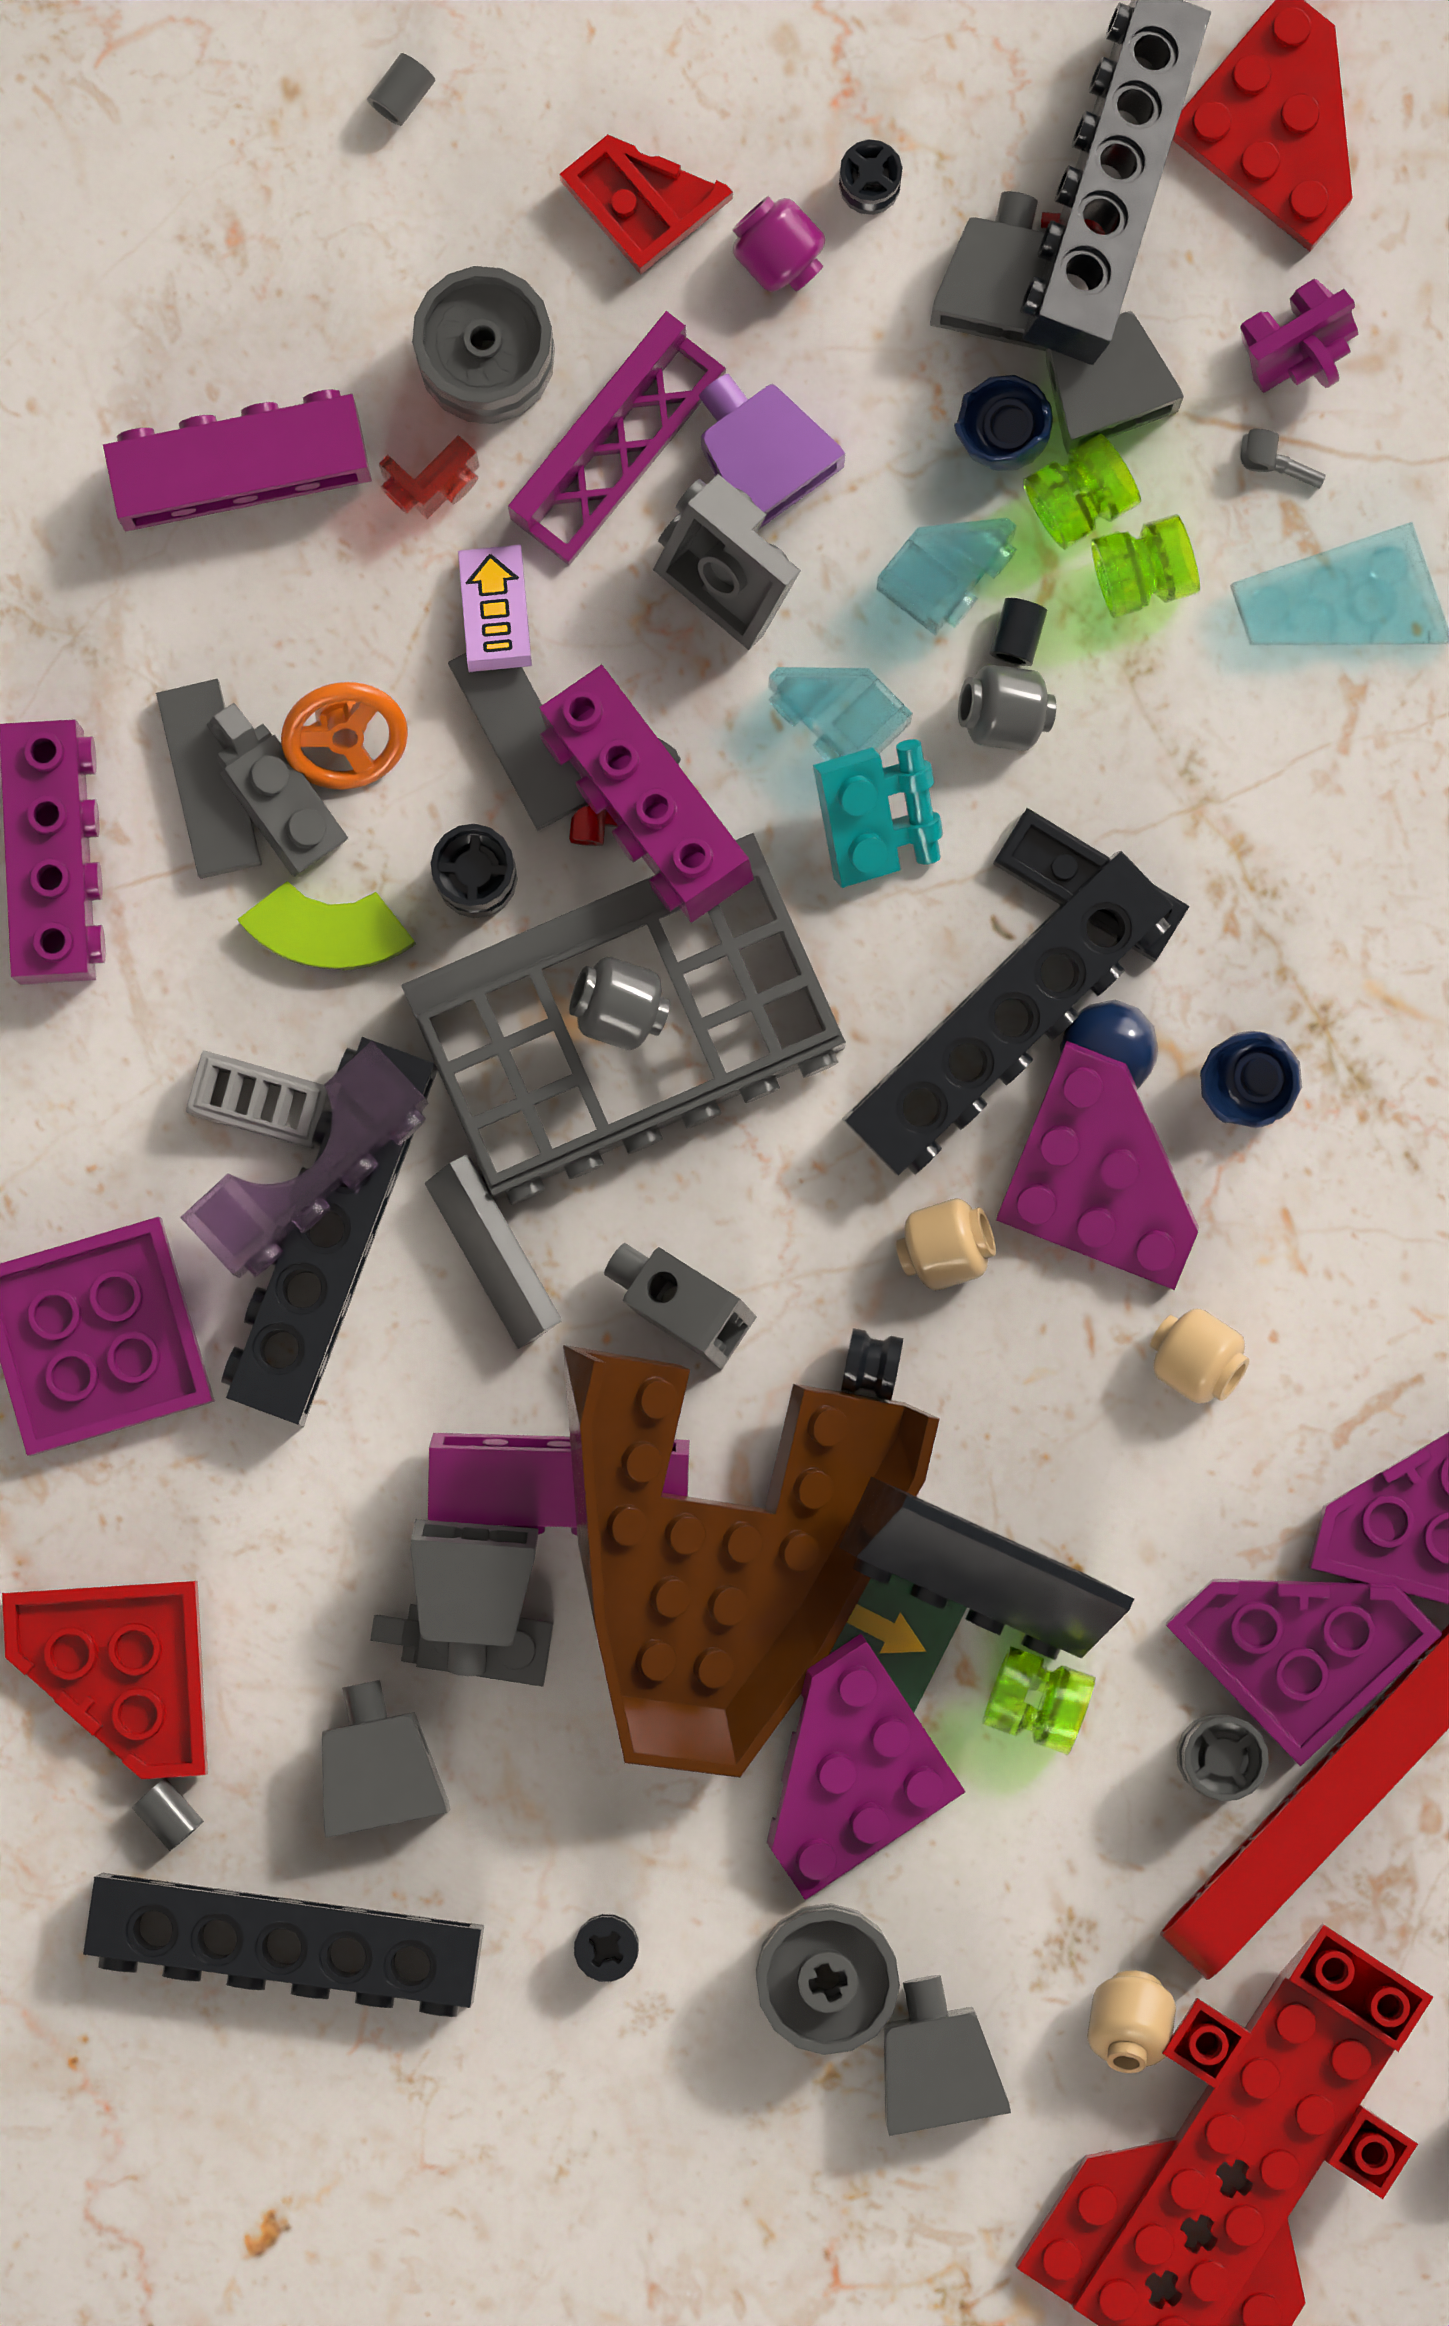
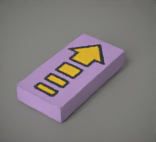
[458,545,532,672]

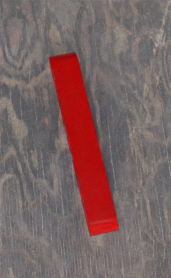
[1160,1624,1449,1980]

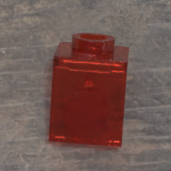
[378,435,480,519]

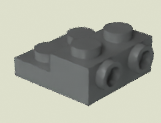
[653,474,801,650]

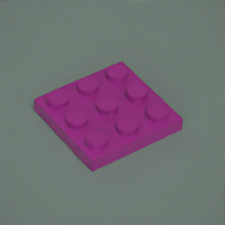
[0,1217,215,1456]

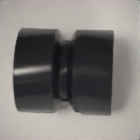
[430,824,518,918]

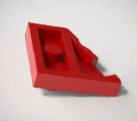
[559,134,733,275]

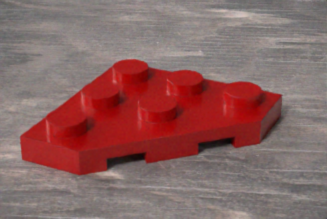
[1173,0,1353,252]
[2,1581,208,1779]

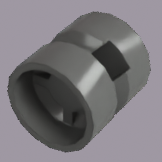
[1177,1714,1269,1801]

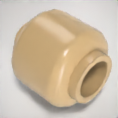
[896,1198,996,1291]
[1150,1308,1249,1404]
[1087,1971,1176,2073]

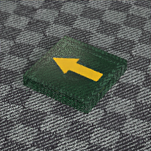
[829,1574,967,1712]

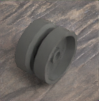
[412,266,555,424]
[756,1903,900,2055]

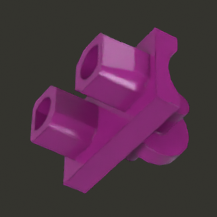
[1240,279,1359,393]

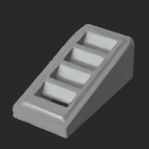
[186,1050,330,1149]

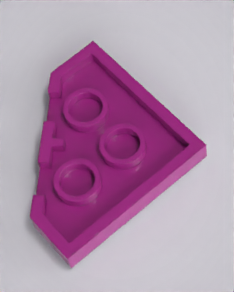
[996,1041,1199,1290]
[1308,1432,1449,1605]
[1166,1579,1442,1767]
[767,1634,966,1900]

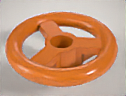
[281,682,408,790]

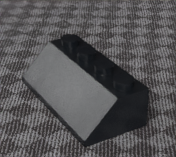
[839,1476,1134,1660]

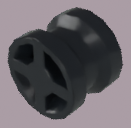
[839,139,903,215]
[841,1328,903,1401]
[574,1914,639,1982]

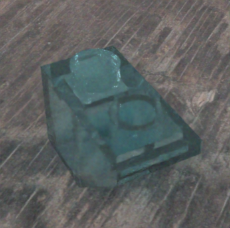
[876,518,1017,635]
[768,667,913,761]

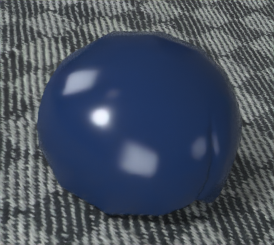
[954,375,1053,470]
[1060,1000,1158,1090]
[1200,1031,1302,1128]

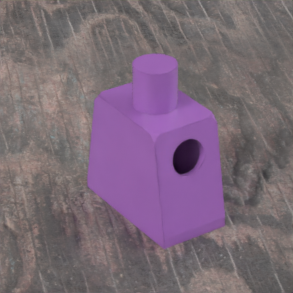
[699,374,845,529]

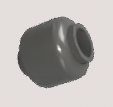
[958,664,1056,751]
[569,957,670,1050]

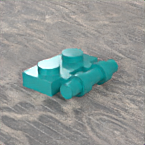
[813,739,943,888]

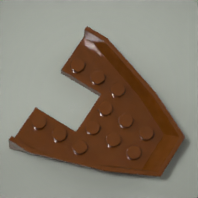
[563,1345,940,1778]

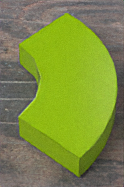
[237,881,416,970]

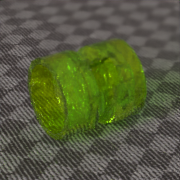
[1023,433,1142,550]
[1090,514,1200,618]
[982,1646,1096,1755]

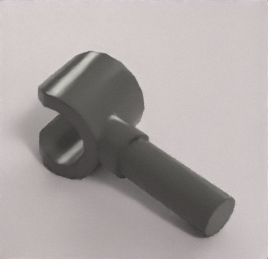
[1240,428,1326,489]

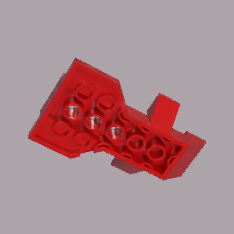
[1015,1924,1433,2326]

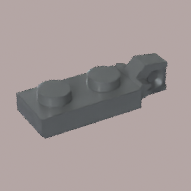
[207,703,348,877]
[370,1604,554,1687]

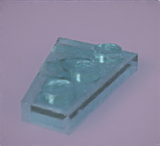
[1230,522,1449,645]

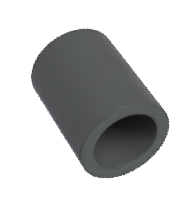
[367,53,436,126]
[132,1778,204,1851]

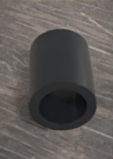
[990,598,1048,666]

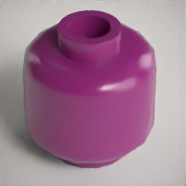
[732,196,825,292]

